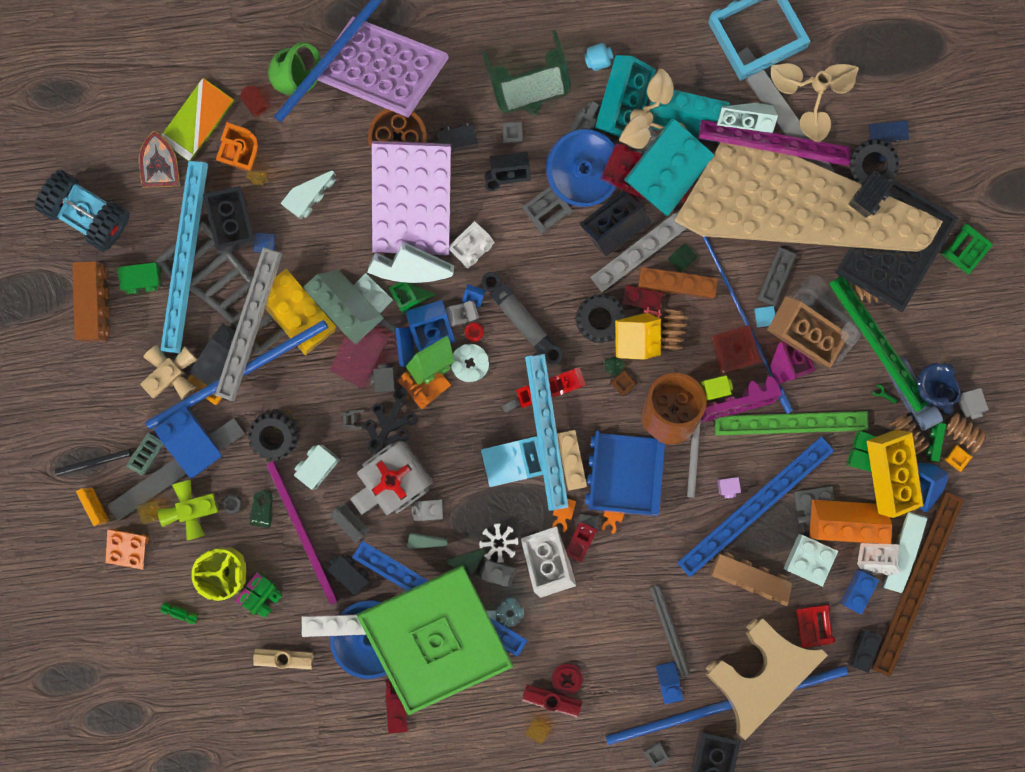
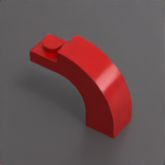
[516,367,586,408]

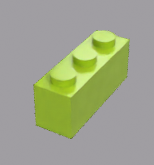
[698,375,733,401]

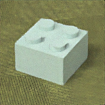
[294,445,340,490]
[783,534,838,587]

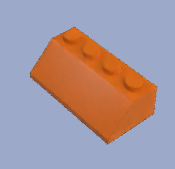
[809,500,892,544]

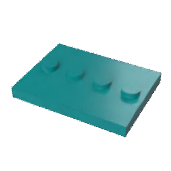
[624,119,715,216]

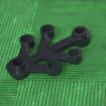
[364,388,418,455]

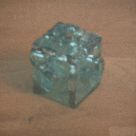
[496,598,524,626]

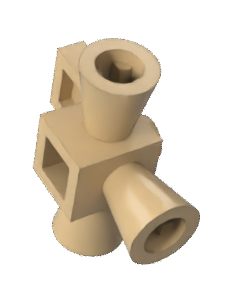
[140,345,197,400]

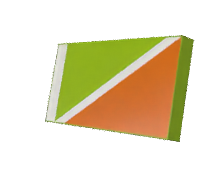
[162,78,235,161]

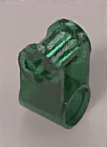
[250,490,273,528]

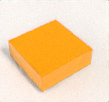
[944,445,972,472]

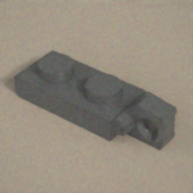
[568,101,599,133]

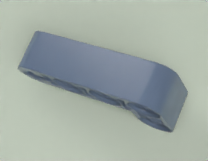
[885,355,943,430]

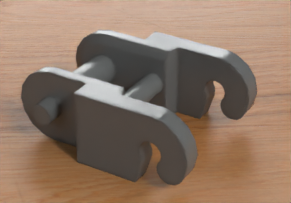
[340,410,365,429]

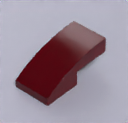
[566,521,598,562]

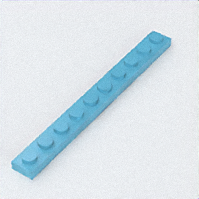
[160,161,208,353]

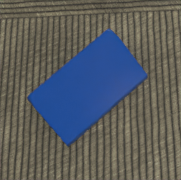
[395,328,415,367]

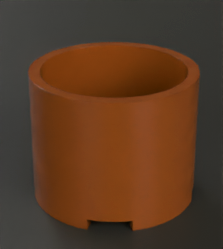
[368,109,428,150]
[641,373,706,444]

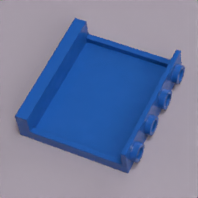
[585,431,665,516]

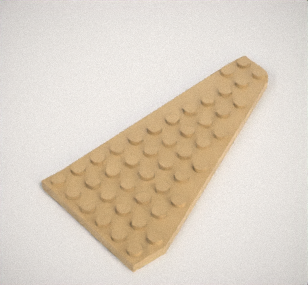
[675,142,943,252]

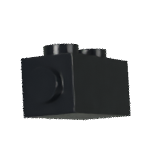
[434,123,478,152]
[327,554,370,596]

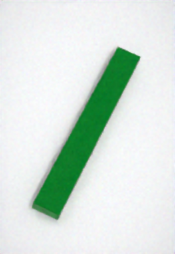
[829,276,929,412]

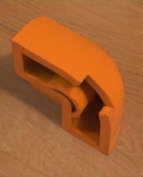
[216,122,258,172]

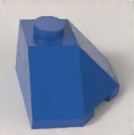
[917,462,949,512]

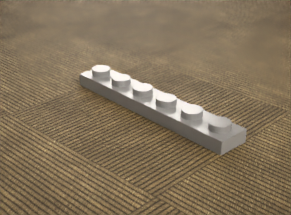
[590,209,687,293]

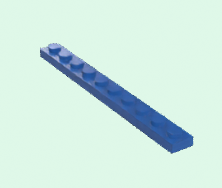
[676,436,834,577]
[352,540,527,657]

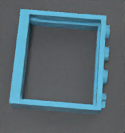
[708,0,810,81]

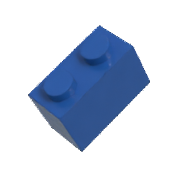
[840,570,879,615]

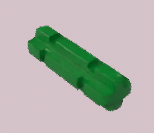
[160,602,198,625]

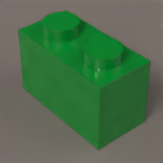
[117,262,163,295]

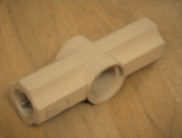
[253,648,314,669]

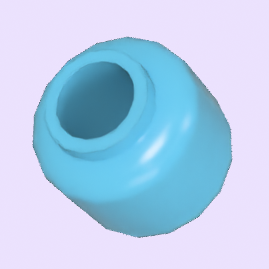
[584,43,614,71]

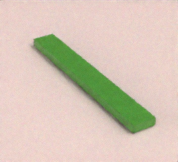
[714,411,869,435]

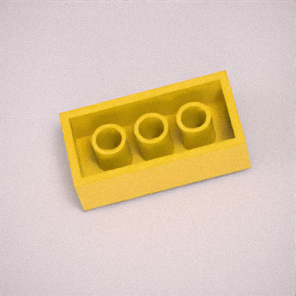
[265,269,336,355]
[867,429,923,518]

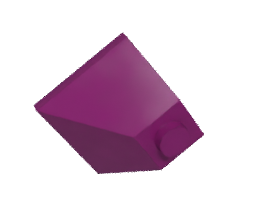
[770,342,816,384]

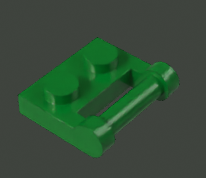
[941,224,993,275]

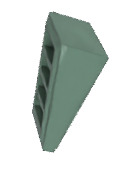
[126,433,164,476]
[407,532,448,549]

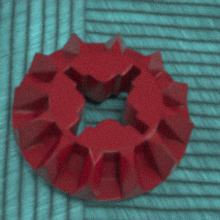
[552,663,583,695]

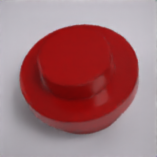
[465,323,484,342]

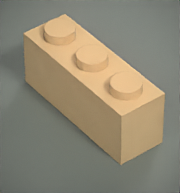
[557,430,587,491]

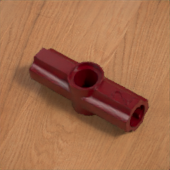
[522,684,582,718]

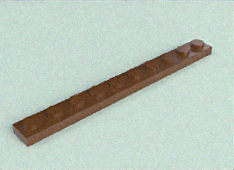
[871,492,964,677]

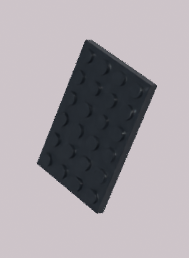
[835,179,959,312]

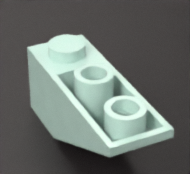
[717,103,778,133]
[281,171,336,220]

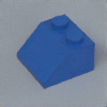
[406,300,455,352]

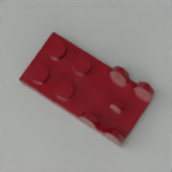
[600,144,652,204]

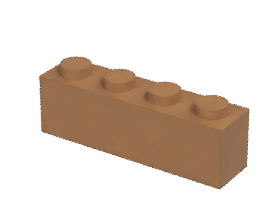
[710,552,792,606]

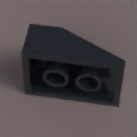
[190,323,255,385]

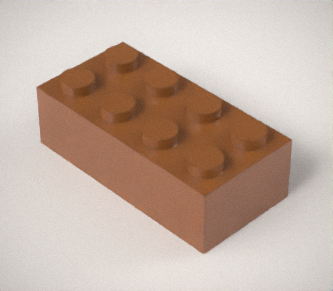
[72,261,110,342]

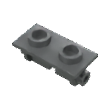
[329,502,369,543]

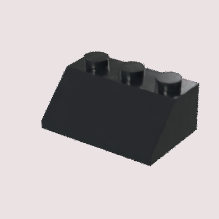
[579,191,651,256]

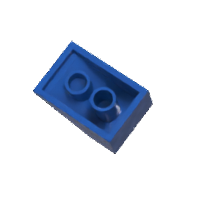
[154,407,222,479]

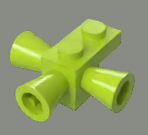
[158,480,219,541]

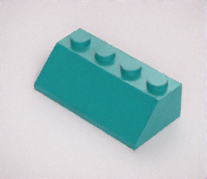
[595,55,656,138]
[649,90,730,144]

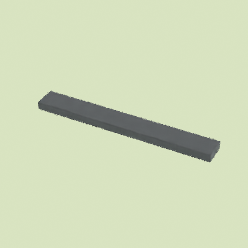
[107,418,246,521]

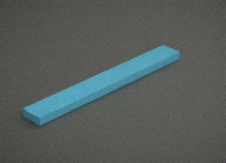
[525,354,568,511]

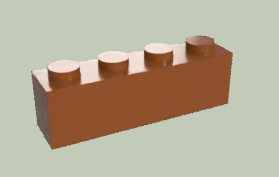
[637,267,718,300]

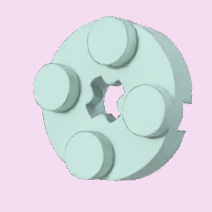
[451,344,489,382]

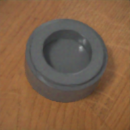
[502,396,521,412]
[222,495,242,514]

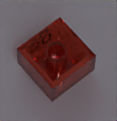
[710,325,761,374]

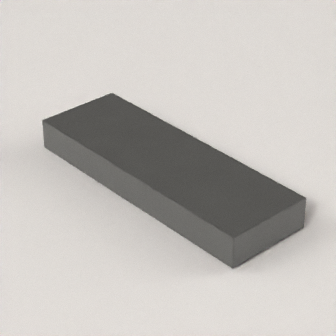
[757,246,797,307]

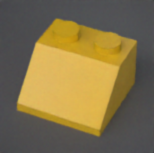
[615,313,661,359]

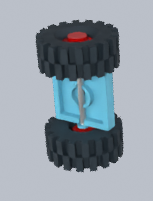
[34,169,130,252]

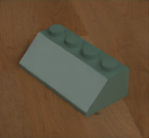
[303,269,384,345]

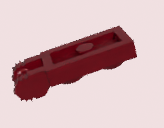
[385,679,408,734]

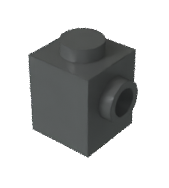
[370,364,396,393]

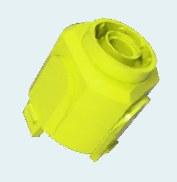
[192,547,246,601]

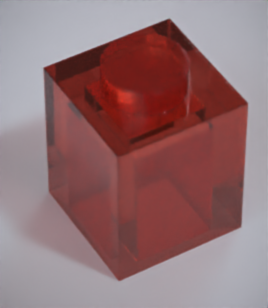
[239,85,270,117]

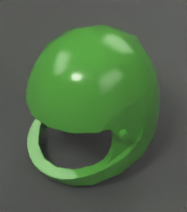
[268,42,321,95]

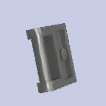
[522,187,573,235]

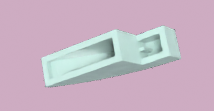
[367,241,454,283]

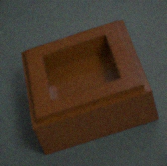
[610,370,637,397]

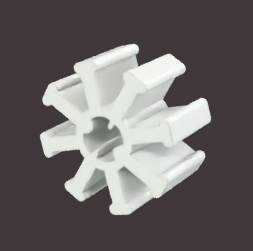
[479,523,518,563]

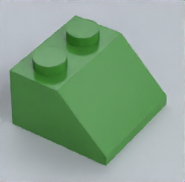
[406,336,454,385]

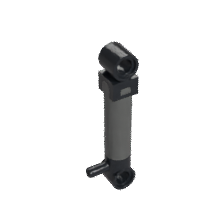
[482,272,563,365]

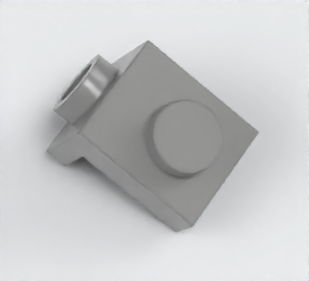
[445,300,479,327]
[412,500,443,521]

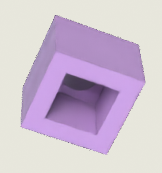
[717,477,741,498]

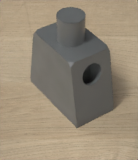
[477,557,517,587]

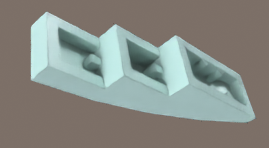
[883,512,927,593]

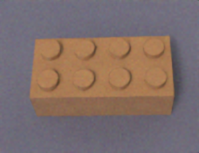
[767,296,849,368]

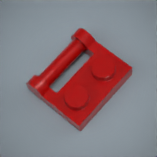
[795,604,836,648]

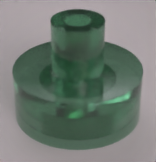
[604,356,624,377]

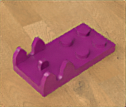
[701,376,782,423]

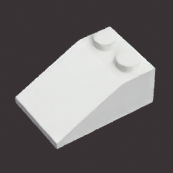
[521,526,576,598]

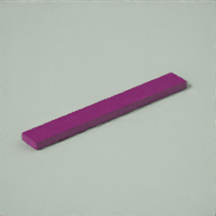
[699,120,850,166]
[266,461,339,605]

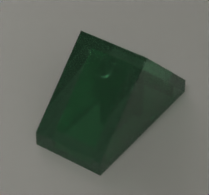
[447,548,485,577]

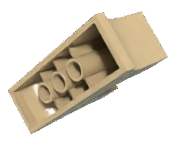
[705,618,828,740]

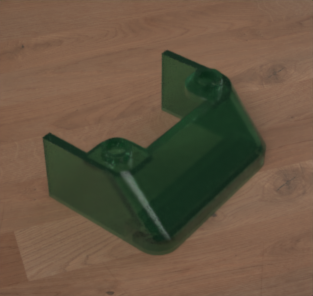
[482,30,571,113]

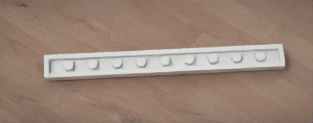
[302,610,496,637]

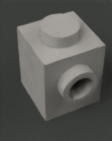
[958,388,988,420]

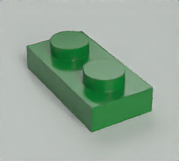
[925,423,946,462]

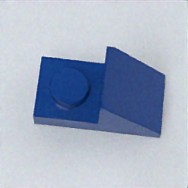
[655,661,683,704]

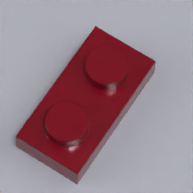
[622,285,663,312]

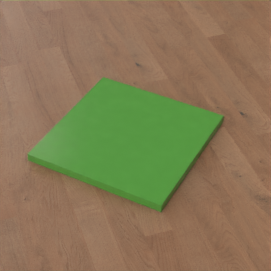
[357,565,513,715]

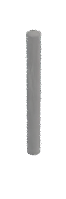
[687,421,701,498]

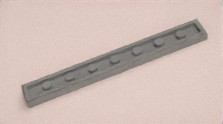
[738,47,834,172]
[215,247,283,401]

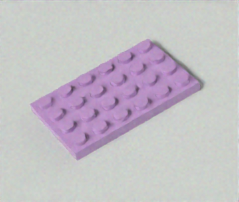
[317,17,449,117]
[372,141,451,255]

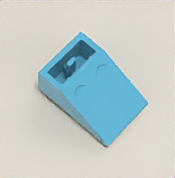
[481,436,543,487]

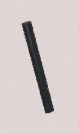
[55,449,131,477]

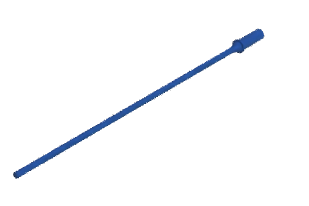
[702,236,793,414]

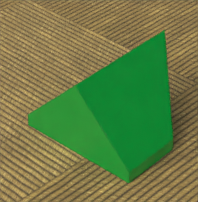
[389,282,435,314]

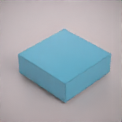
[754,306,775,328]

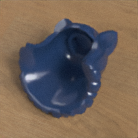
[917,363,961,414]

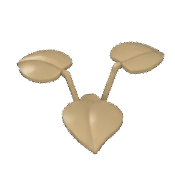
[771,63,858,142]
[619,69,687,149]

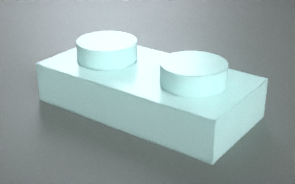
[354,273,393,314]

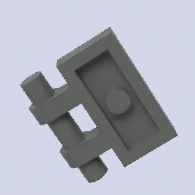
[793,486,835,525]

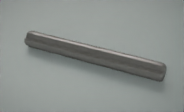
[650,585,690,677]

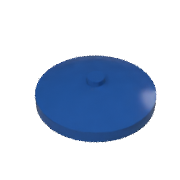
[546,129,616,207]
[330,601,387,679]

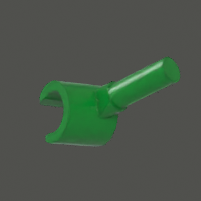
[872,385,897,404]

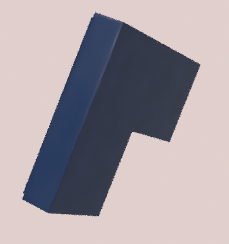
[868,121,909,163]

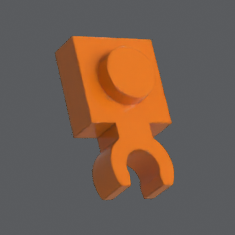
[552,499,576,532]
[601,511,625,534]

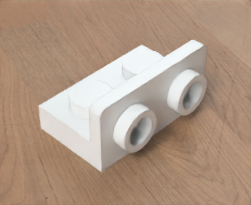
[449,221,494,269]
[857,543,900,575]

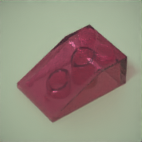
[330,329,390,388]

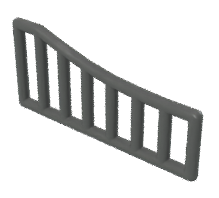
[156,221,286,355]

